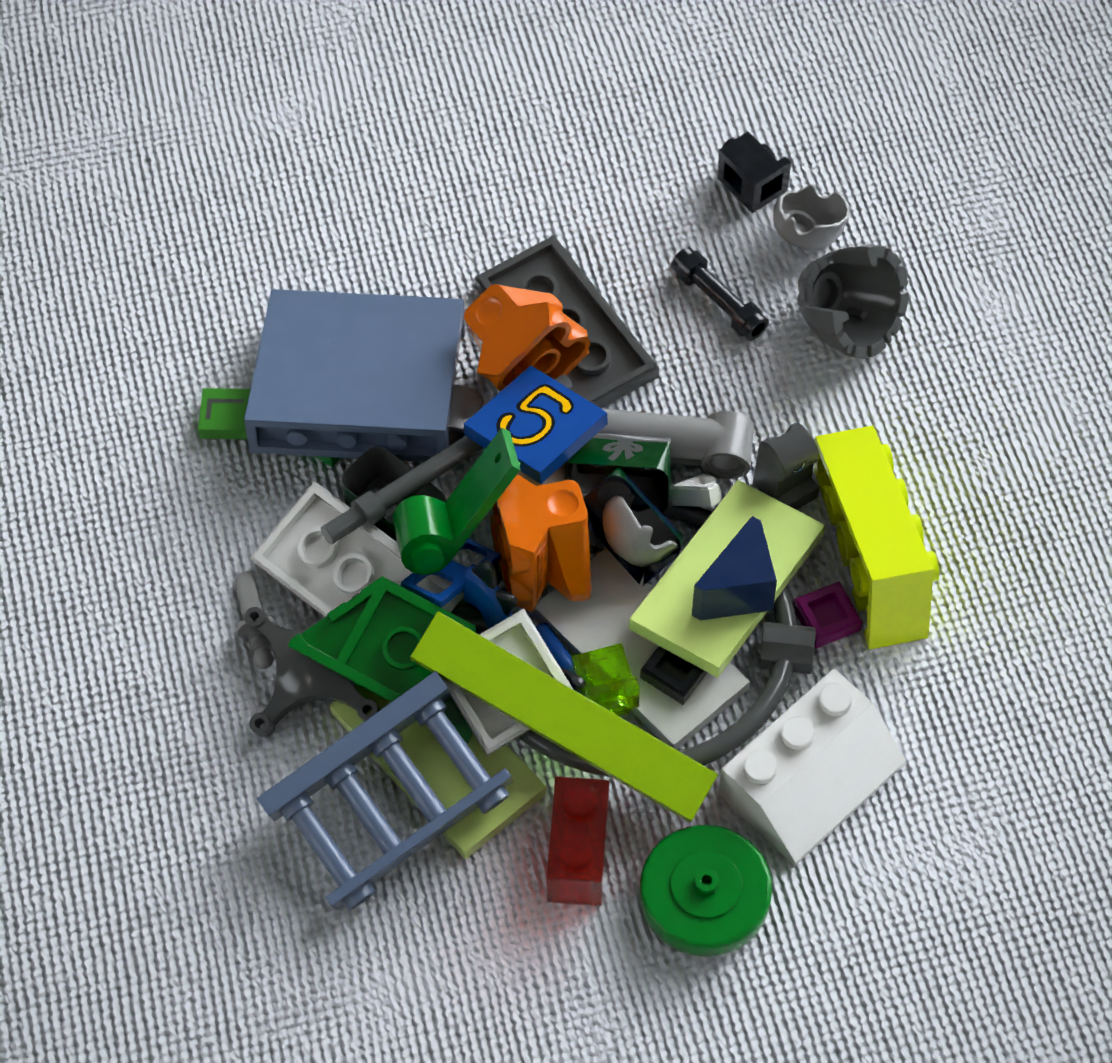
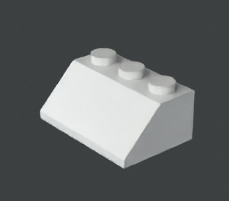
[718,668,906,867]

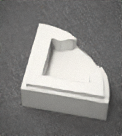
[670,474,722,507]

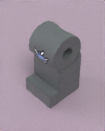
[753,423,820,510]

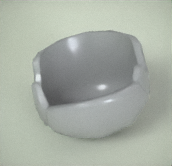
[773,184,850,251]
[602,494,679,567]

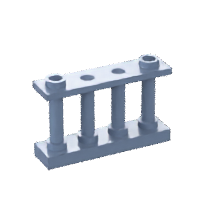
[256,671,513,911]

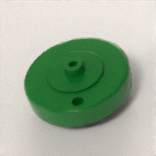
[640,825,772,957]

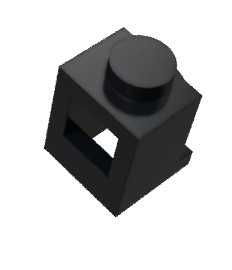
[717,131,791,213]

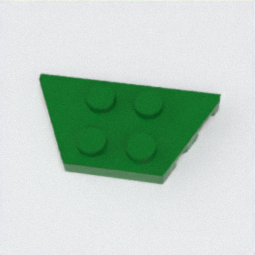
[287,576,475,744]

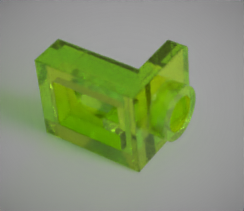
[571,643,640,717]

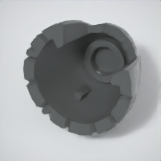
[797,245,909,359]

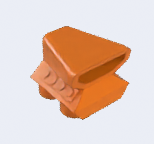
[464,284,590,392]
[490,474,592,612]

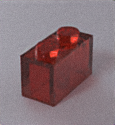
[547,776,610,906]

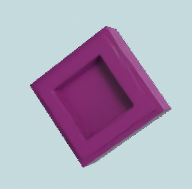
[793,581,863,649]

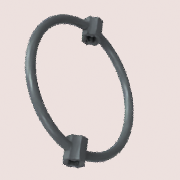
[451,494,816,777]

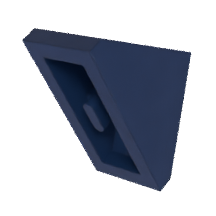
[692,516,777,621]

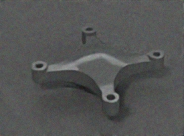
[244,593,381,738]

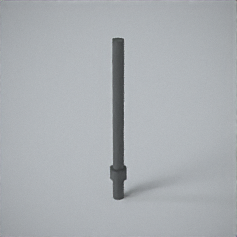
[321,374,574,545]

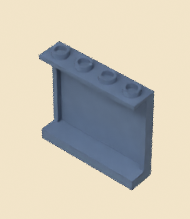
[244,289,465,462]

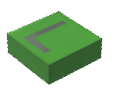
[198,388,250,440]

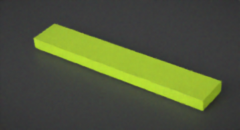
[410,611,718,823]

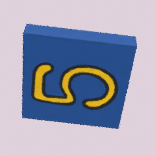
[464,365,608,484]

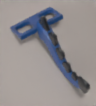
[401,539,586,692]

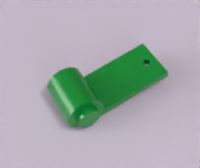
[393,428,521,575]

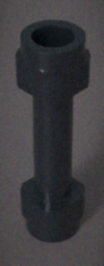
[670,247,769,341]

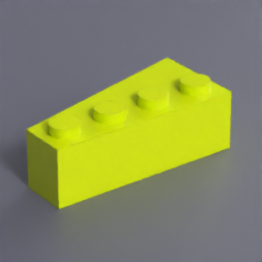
[814,425,940,650]

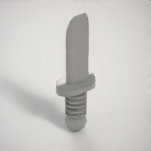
[235,570,275,669]

